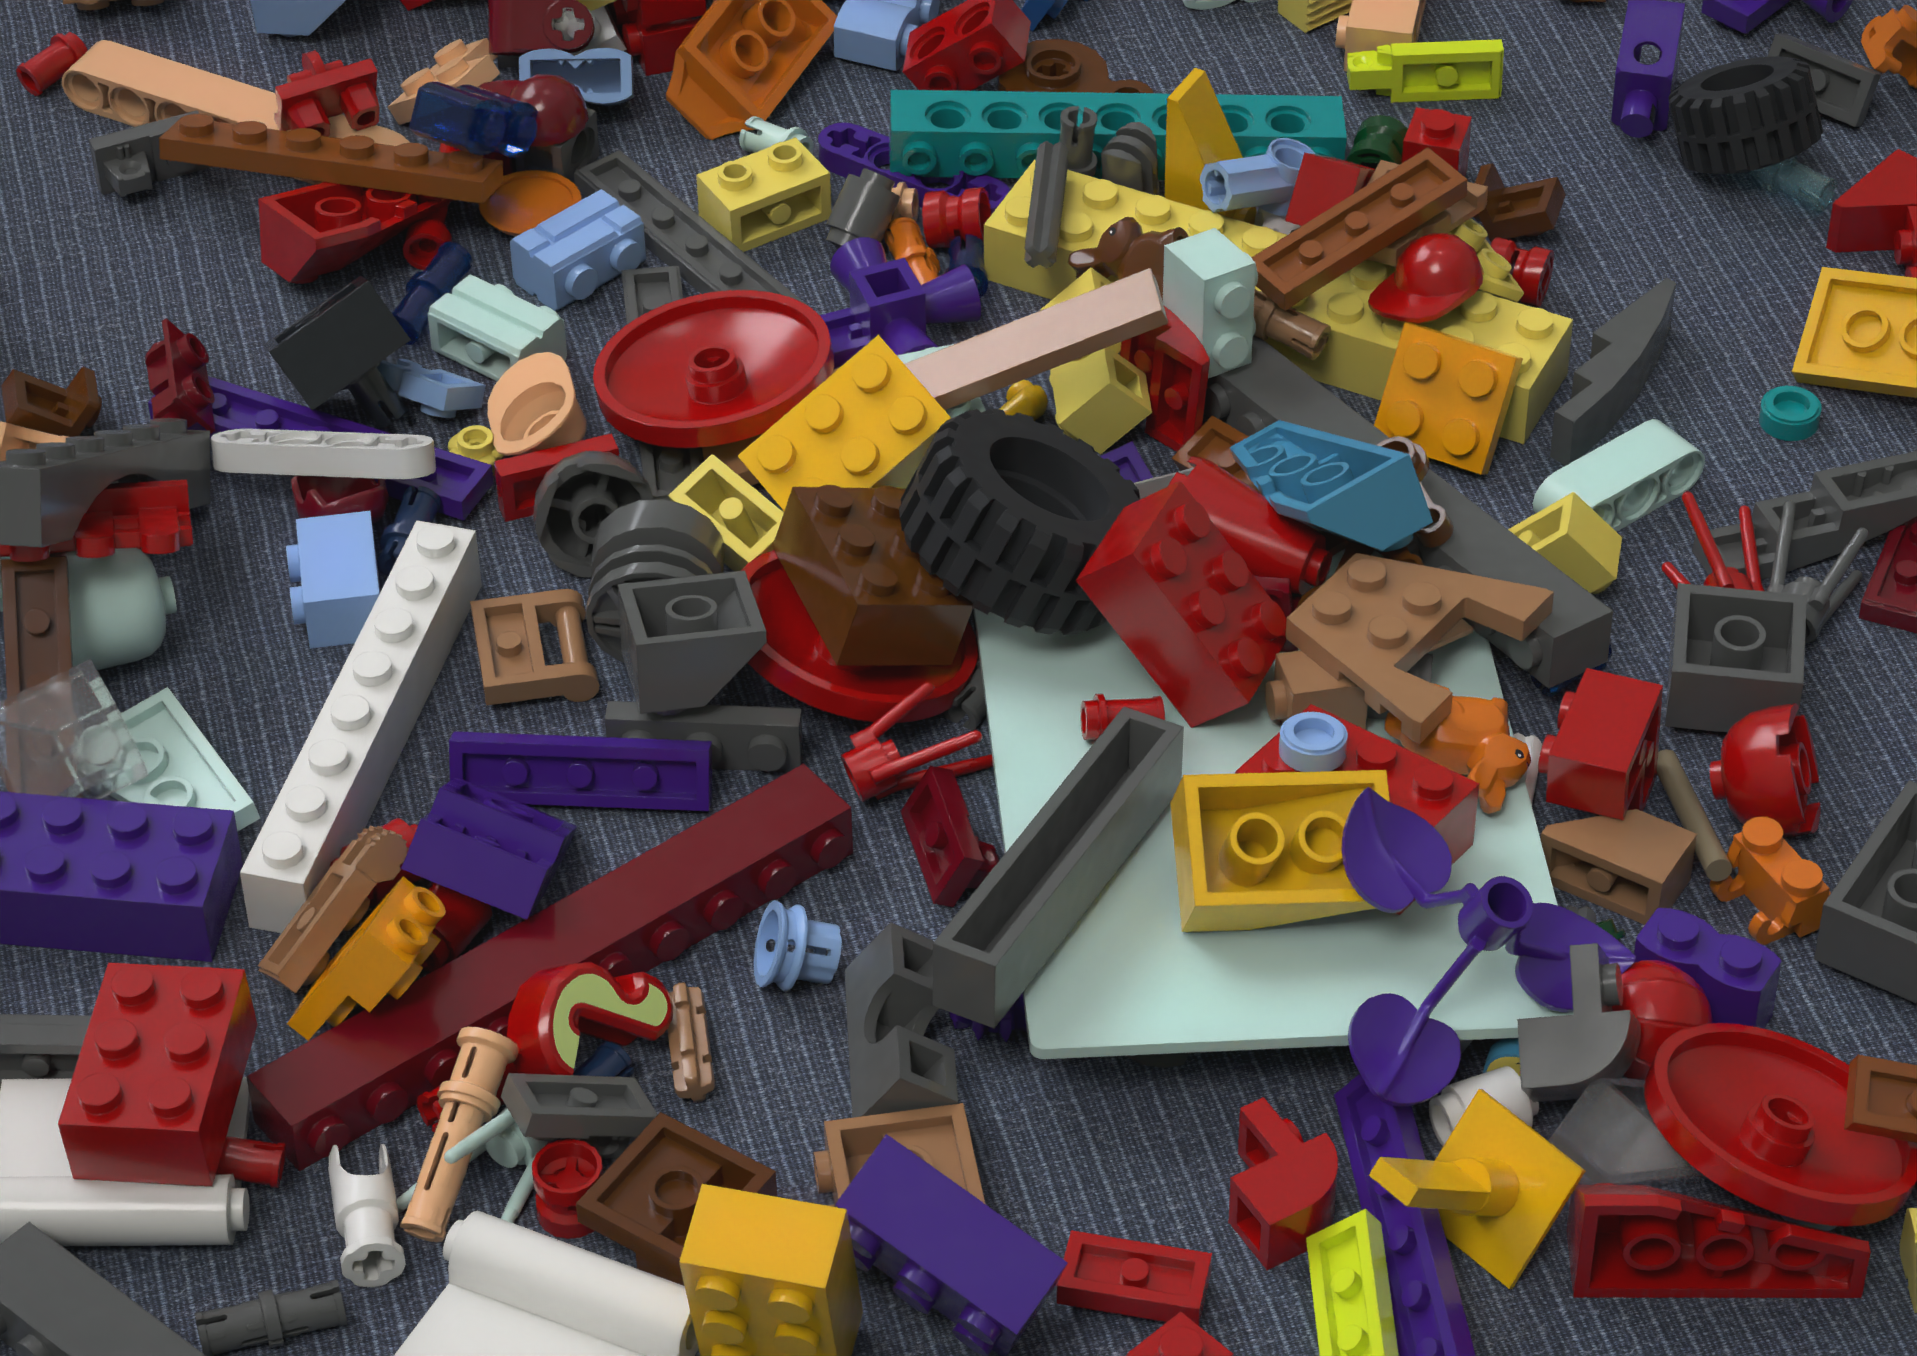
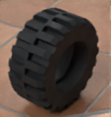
[899,408,1140,635]

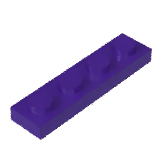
[449,731,712,811]

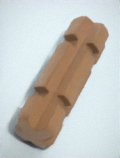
[667,982,715,1103]

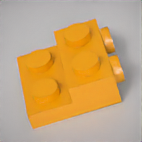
[287,877,446,1041]

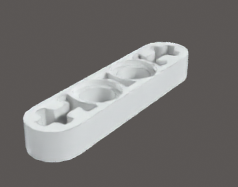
[211,429,436,479]

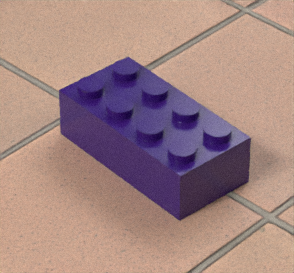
[0,791,243,962]

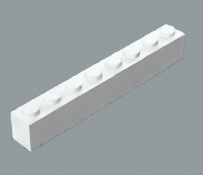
[240,520,482,933]

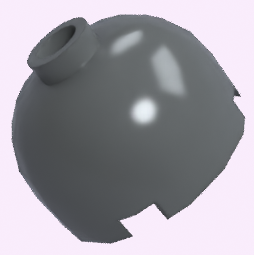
[533,451,654,578]

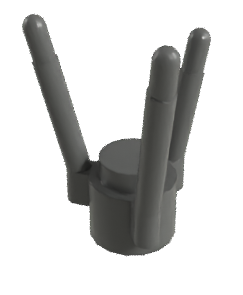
[1767,500,1869,643]

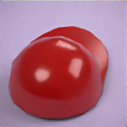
[1368,233,1484,323]

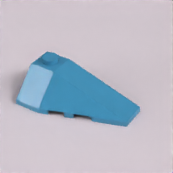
[1230,420,1433,552]

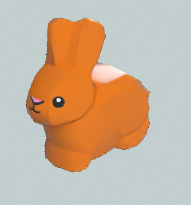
[1385,683,1531,814]

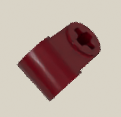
[488,0,595,56]

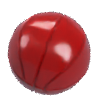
[1612,960,1712,1082]

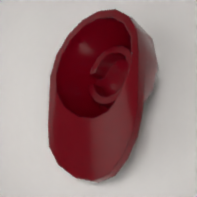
[469,74,589,147]

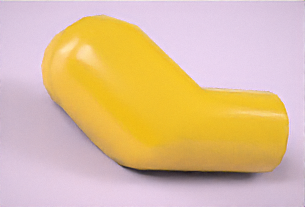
[999,380,1048,421]

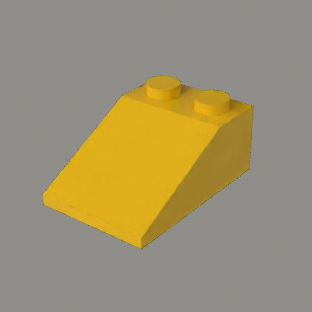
[1170,770,1390,932]

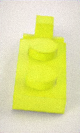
[1347,39,1504,103]

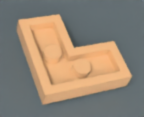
[388,38,500,125]

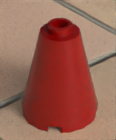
[1168,456,1333,595]

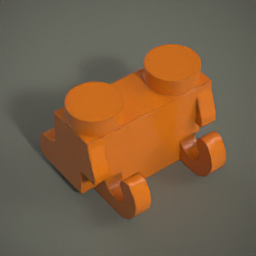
[1861,5,1917,89]
[1709,817,1831,945]

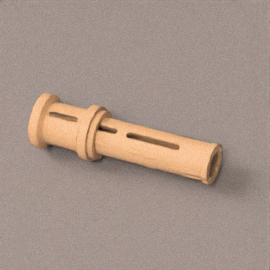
[400,1027,519,1242]

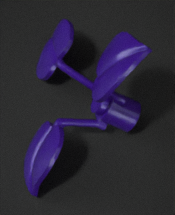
[1342,787,1636,1106]

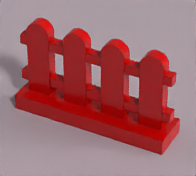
[0,479,193,562]

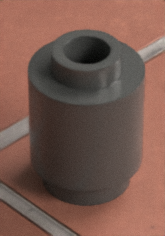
[826,168,901,248]

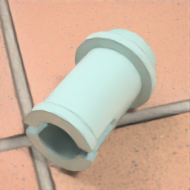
[739,116,814,155]

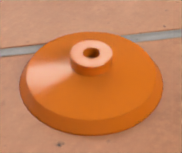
[479,170,582,236]

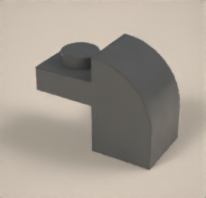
[1517,943,1641,1102]

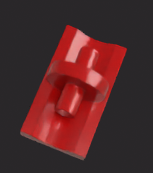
[274,50,380,137]

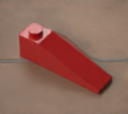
[258,149,460,284]

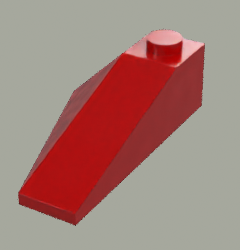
[1566,1183,1871,1298]

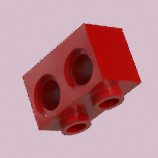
[903,0,1031,91]

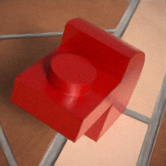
[1228,1097,1338,1270]

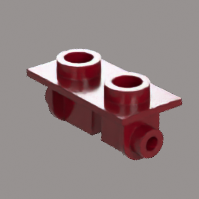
[145,318,216,434]

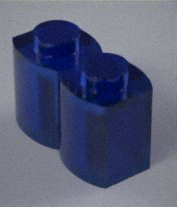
[409,82,538,157]

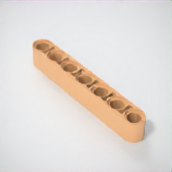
[62,40,410,185]

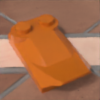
[666,0,837,140]

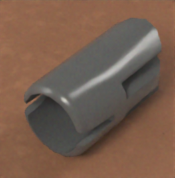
[1101,122,1160,196]

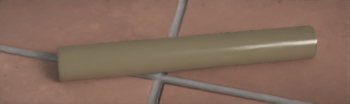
[1657,749,1732,881]

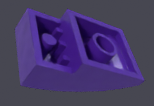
[401,777,577,920]

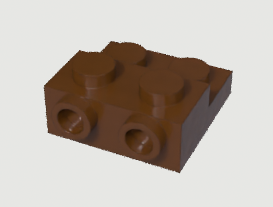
[576,1112,777,1286]

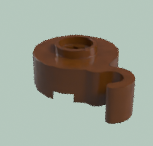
[998,39,1154,93]

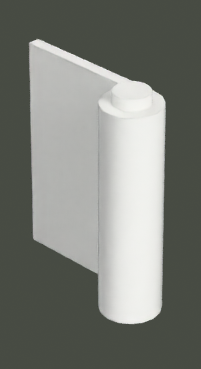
[0,1077,251,1246]
[394,1210,699,1356]

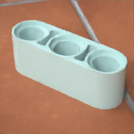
[1532,419,1705,532]

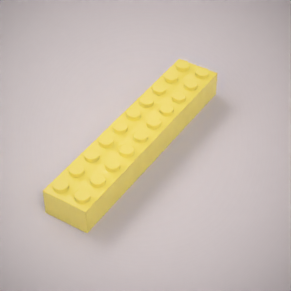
[984,160,1573,444]

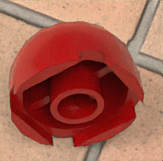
[1710,703,1821,837]

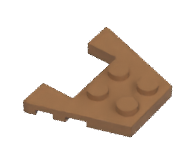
[1286,553,1554,744]

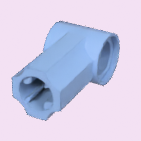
[1199,138,1315,216]

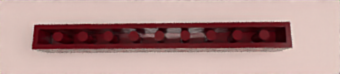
[246,763,853,1172]

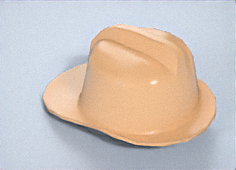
[487,352,587,457]

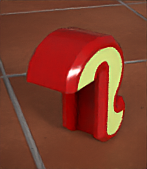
[507,962,673,1075]

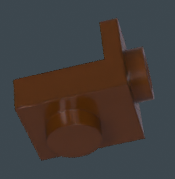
[1474,163,1566,242]
[1,366,102,437]

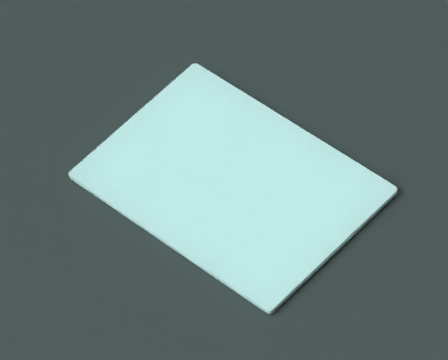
[972,548,1574,1059]

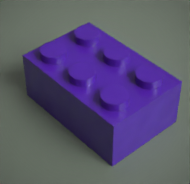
[834,1134,1068,1356]

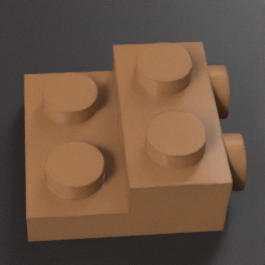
[813,1103,985,1207]

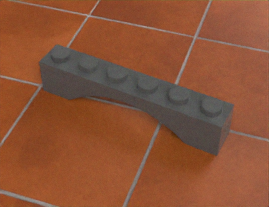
[0,418,211,547]

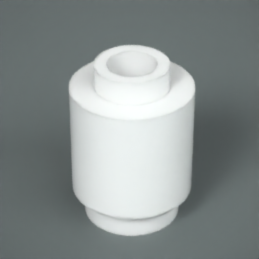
[1429,1066,1539,1146]

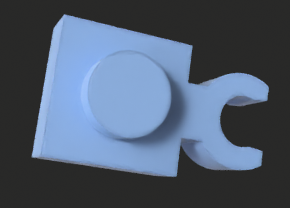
[377,359,486,418]

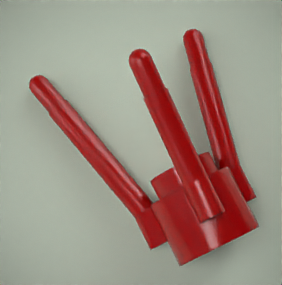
[1661,491,1765,591]
[841,682,993,802]

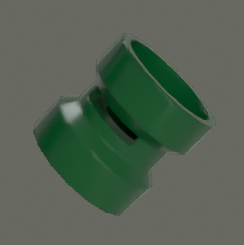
[1346,115,1408,169]

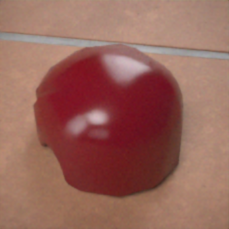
[291,475,389,526]

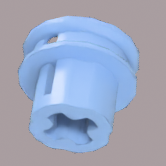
[754,900,842,991]

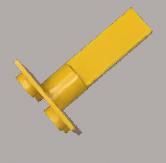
[1369,1089,1586,1289]

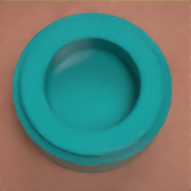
[1759,386,1822,441]

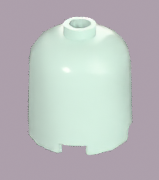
[50,548,177,676]

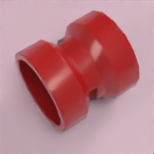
[922,187,992,249]
[1490,237,1554,307]
[532,1139,603,1239]

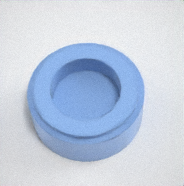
[1279,712,1348,772]

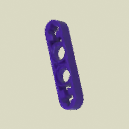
[818,123,1010,213]

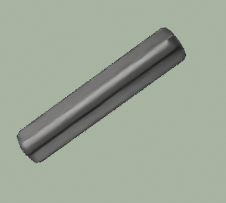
[1024,141,1068,268]

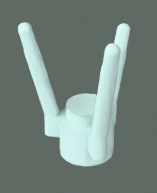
[396,1107,550,1223]

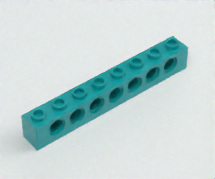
[889,90,1347,180]

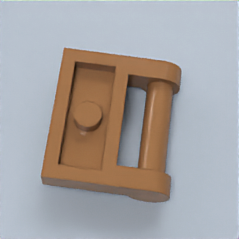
[470,589,600,706]

